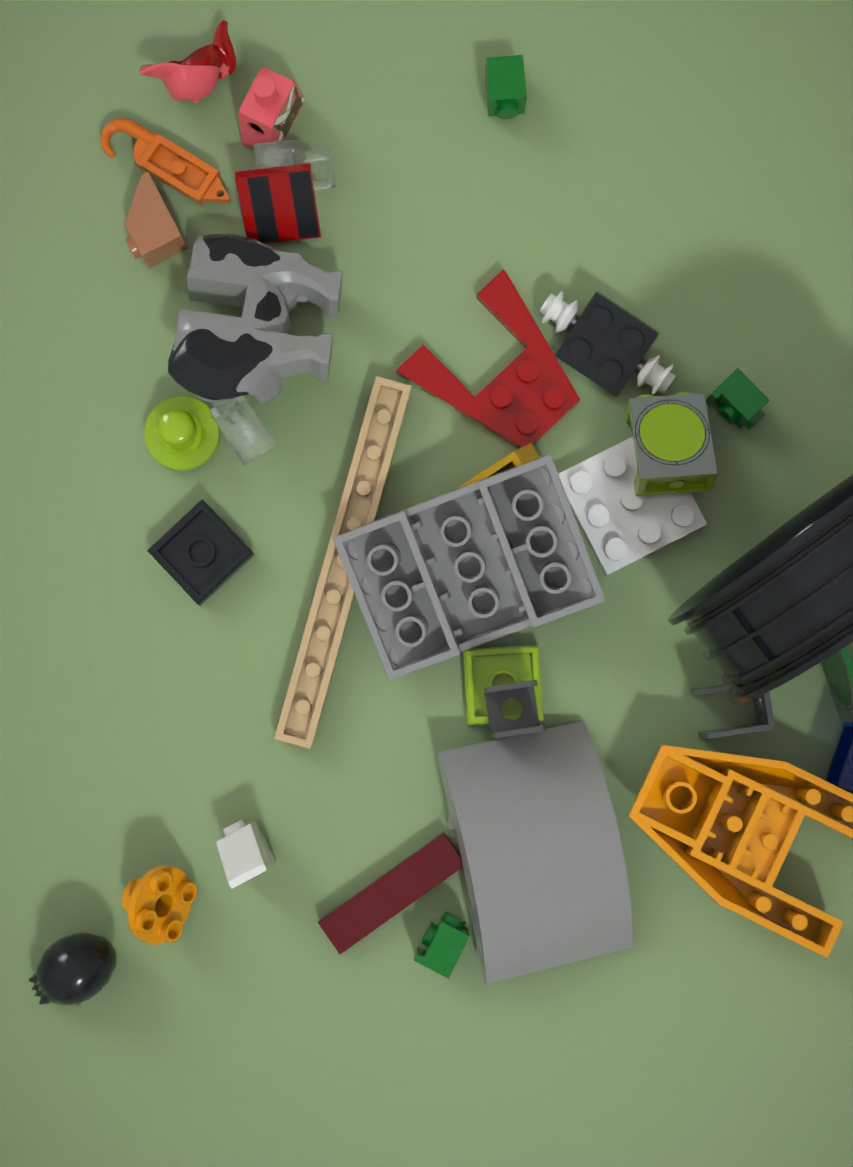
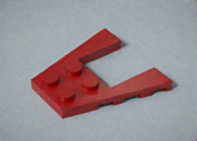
[396,269,580,449]

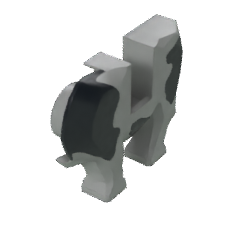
[168,234,343,405]

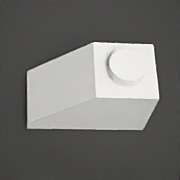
[216,819,276,889]

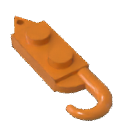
[100,118,231,206]

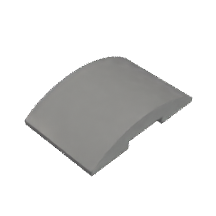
[333,454,606,680]
[437,721,633,985]

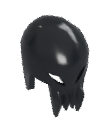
[29,933,117,1006]

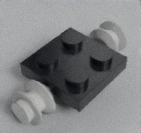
[540,291,676,397]

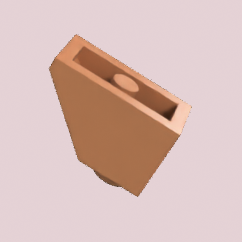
[125,172,188,268]

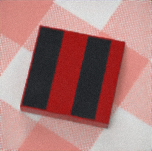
[235,163,321,244]

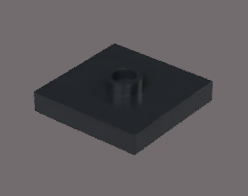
[147,499,255,606]

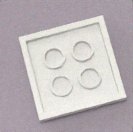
[559,437,707,576]

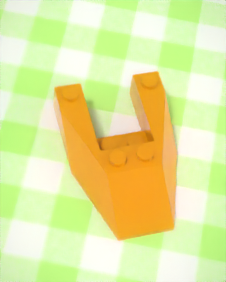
[628,745,853,958]

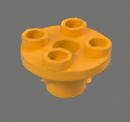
[122,865,197,945]

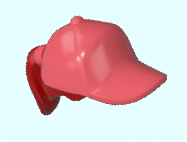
[139,20,236,104]

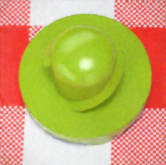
[144,396,220,471]

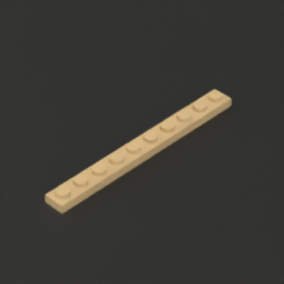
[274,376,412,749]

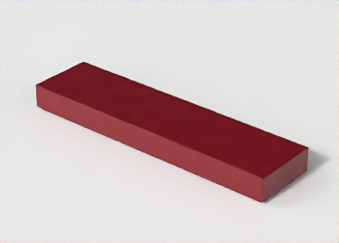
[318,832,463,955]

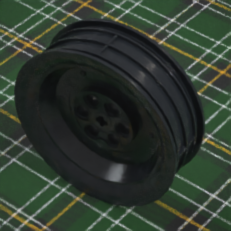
[668,474,853,704]

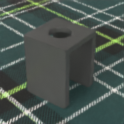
[484,680,545,739]
[691,684,775,739]

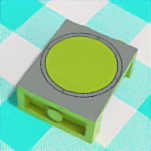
[625,392,718,496]

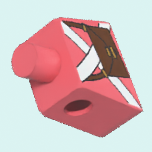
[238,67,305,160]

